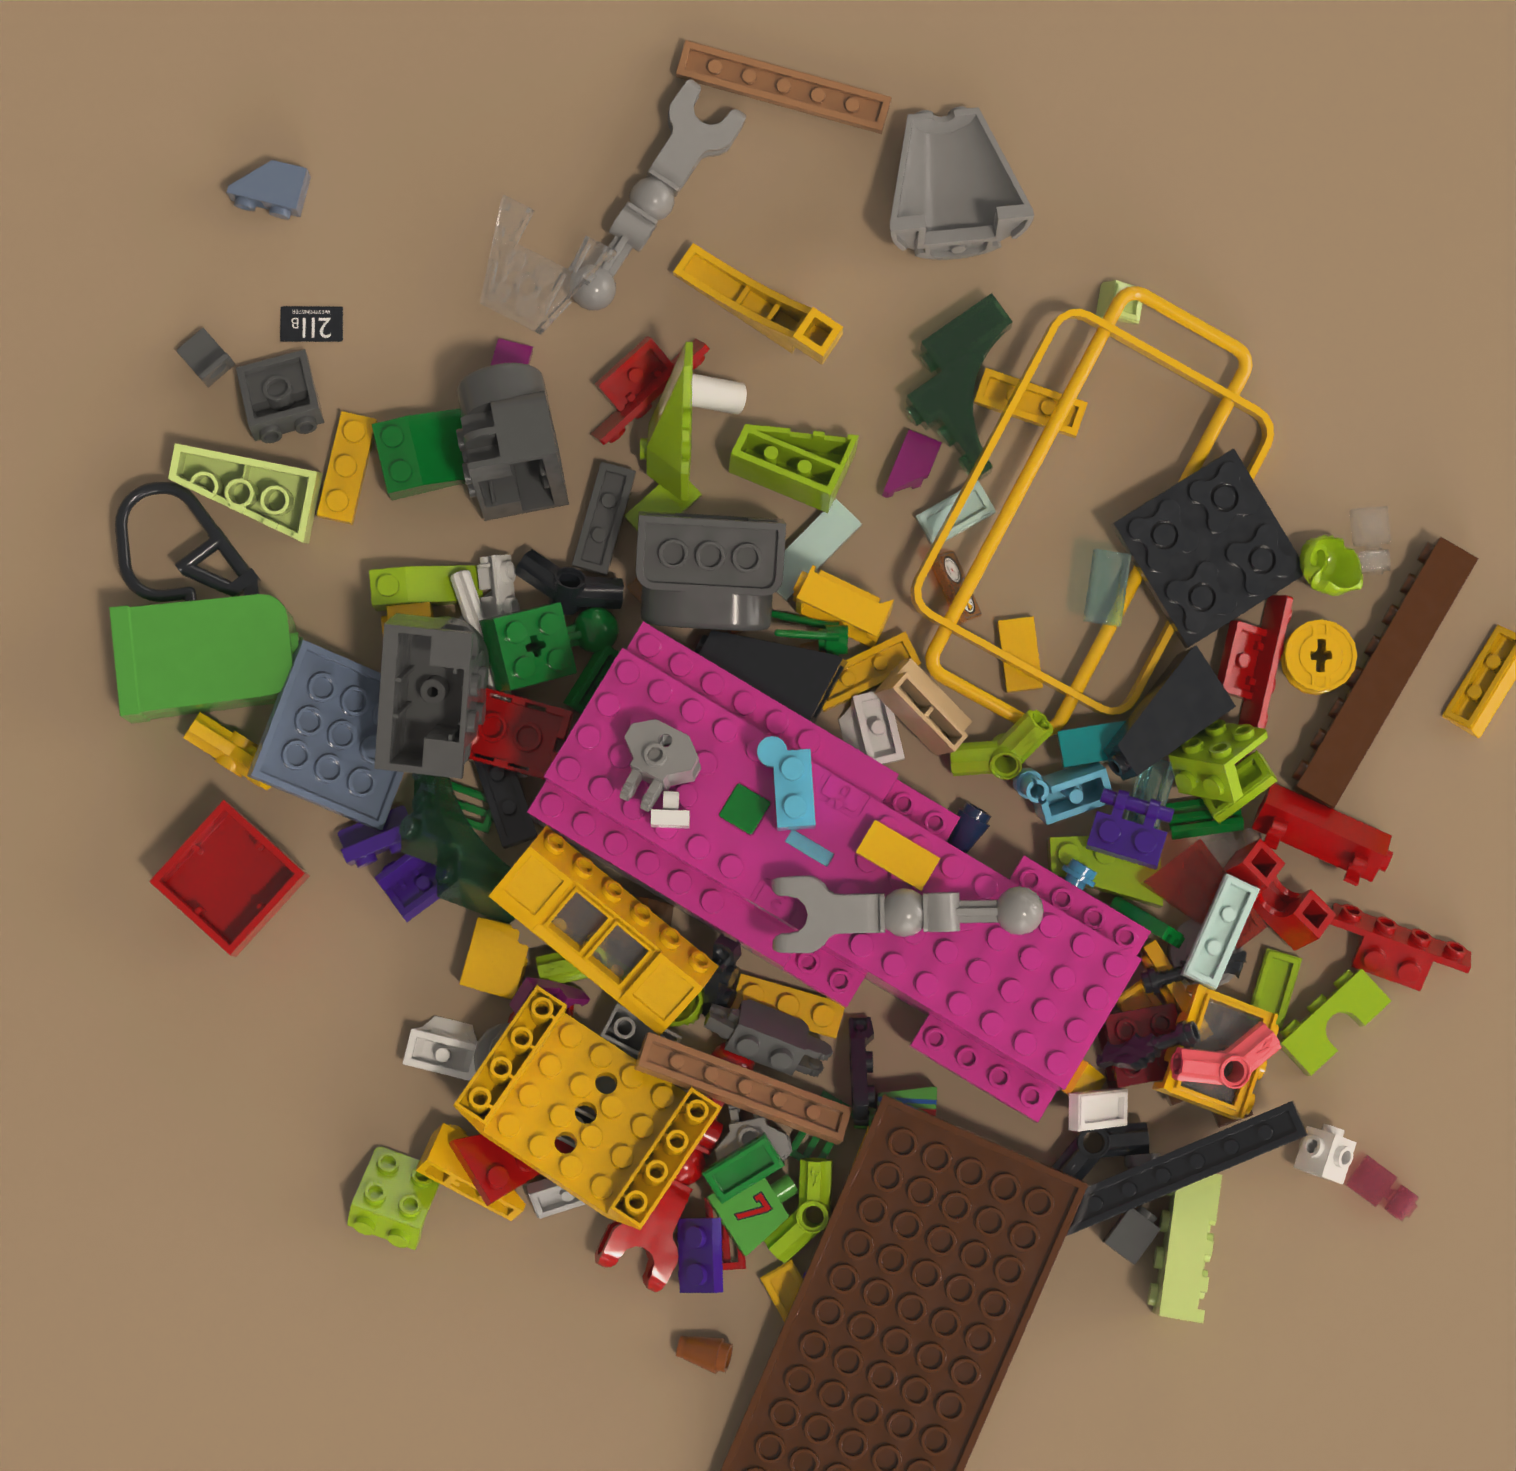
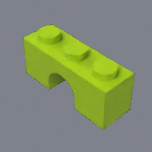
[1279,969,1391,1076]

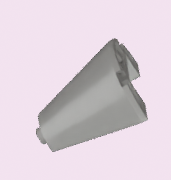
[890,107,1034,260]

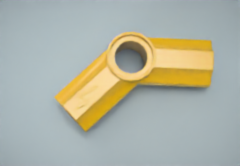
[183,712,272,791]

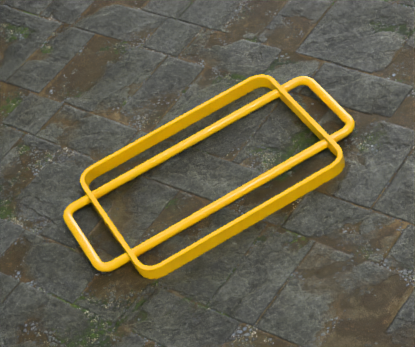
[910,286,1274,736]

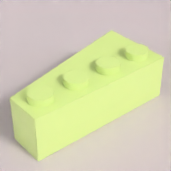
[168,443,323,544]
[1147,1174,1222,1323]

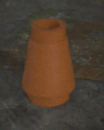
[676,1335,733,1374]

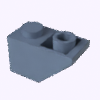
[227,160,311,220]

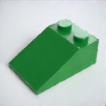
[372,408,466,501]

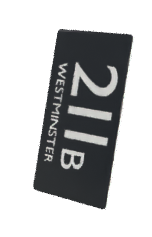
[280,306,343,342]

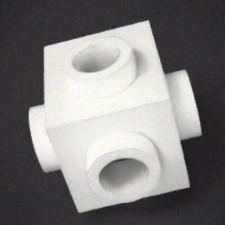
[1293,1124,1356,1184]

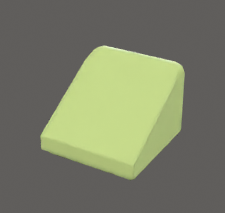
[1096,280,1143,324]

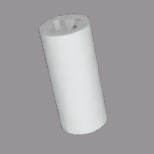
[692,374,747,415]

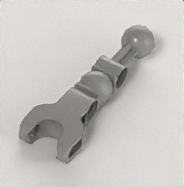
[571,79,746,310]
[771,875,1044,953]

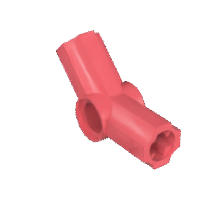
[1170,1021,1282,1089]

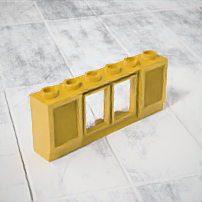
[488,825,719,1036]

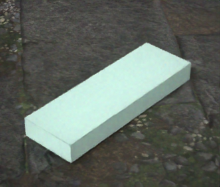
[777,499,862,601]
[1180,874,1260,990]

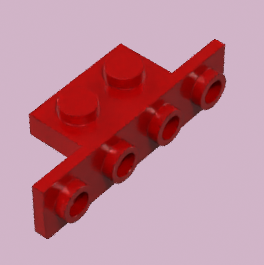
[591,336,710,445]
[1217,595,1293,729]
[1330,903,1471,991]

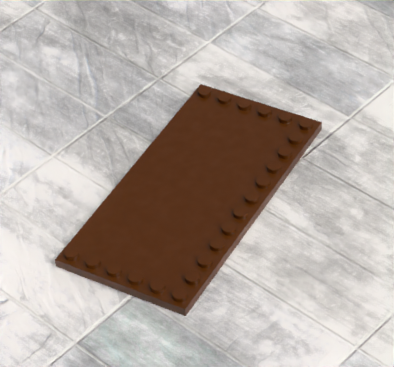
[720,1094,1088,1471]

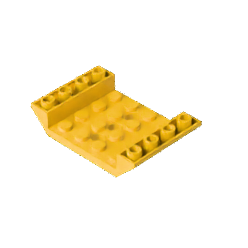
[453,985,722,1230]

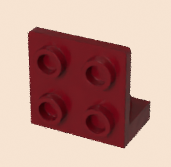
[1098,1003,1178,1089]

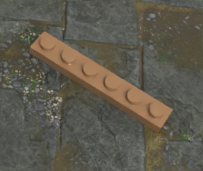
[676,40,892,134]
[634,1032,852,1145]

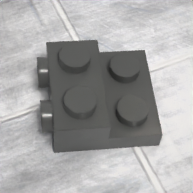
[236,349,325,443]

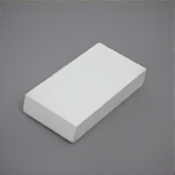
[1068,1088,1128,1132]

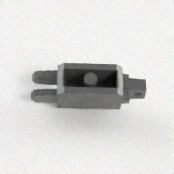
[704,999,834,1077]

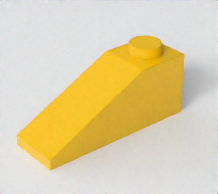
[415,1123,526,1221]

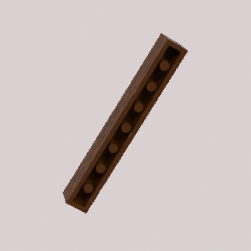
[1291,537,1479,809]

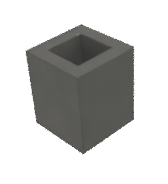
[1102,1205,1161,1265]

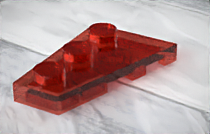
[1141,839,1268,950]

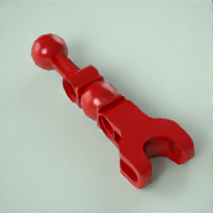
[595,1042,755,1292]

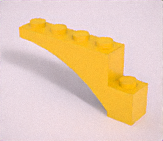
[673,243,843,365]

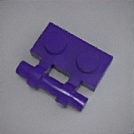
[1086,788,1175,870]

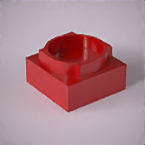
[149,800,310,957]

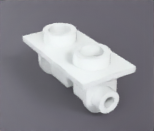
[477,555,520,619]

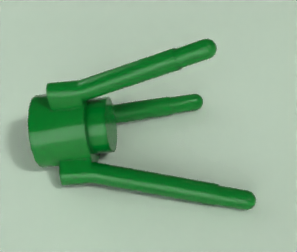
[772,610,848,656]

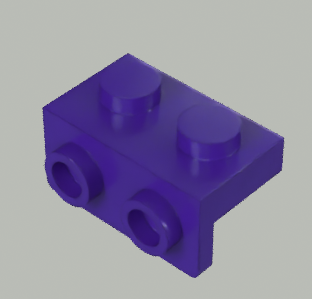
[338,805,418,868]
[374,835,466,922]
[677,1217,723,1293]

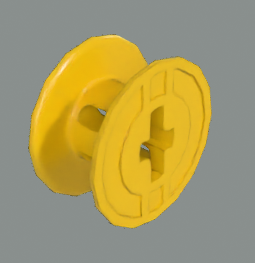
[1280,619,1358,695]

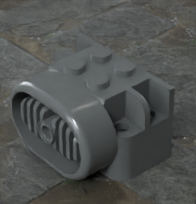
[456,363,569,521]
[636,511,786,631]
[374,613,489,779]

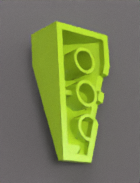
[640,342,693,501]

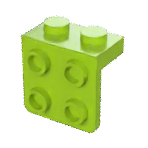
[1169,719,1268,803]
[347,1147,440,1250]

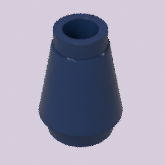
[947,802,991,853]

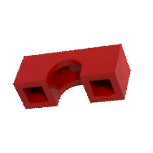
[1219,838,1337,951]

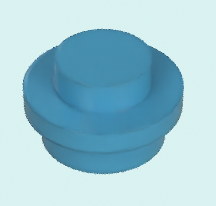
[1061,858,1097,890]

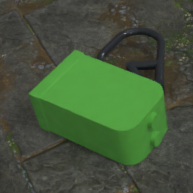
[109,482,303,724]

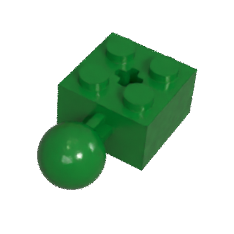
[479,602,619,691]

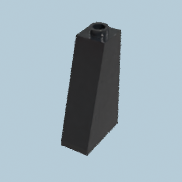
[695,630,848,724]
[1103,645,1236,781]

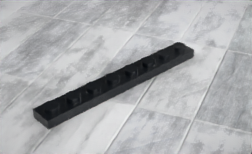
[1066,1101,1308,1236]

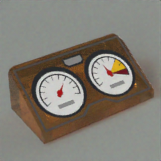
[931,551,982,626]

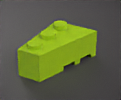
[729,424,859,513]
[1047,836,1163,908]

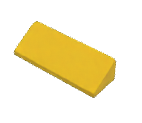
[1442,624,1516,738]

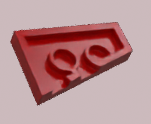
[448,1134,575,1206]

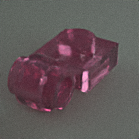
[1345,1155,1419,1222]

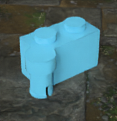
[757,736,816,831]
[1013,762,1112,825]

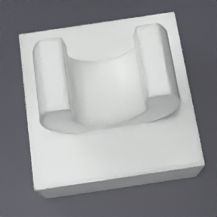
[651,791,690,829]

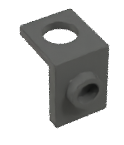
[177,328,235,388]

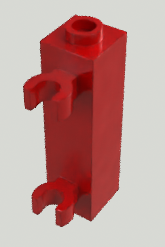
[1252,783,1393,886]

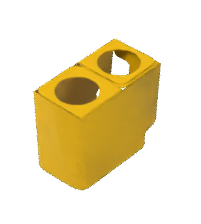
[459,917,529,1000]

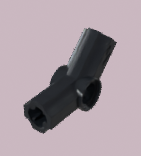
[515,549,624,615]
[1051,1122,1150,1180]

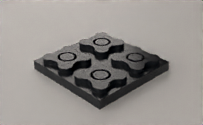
[1110,449,1303,648]

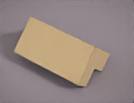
[874,658,972,756]

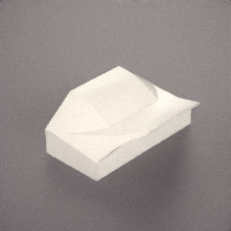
[838,691,905,764]
[403,1016,478,1081]

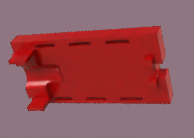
[469,688,574,781]

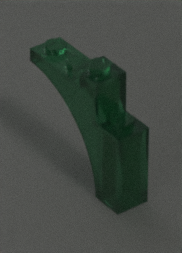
[905,293,1013,481]
[399,773,515,924]

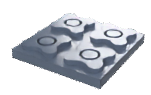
[247,640,404,831]

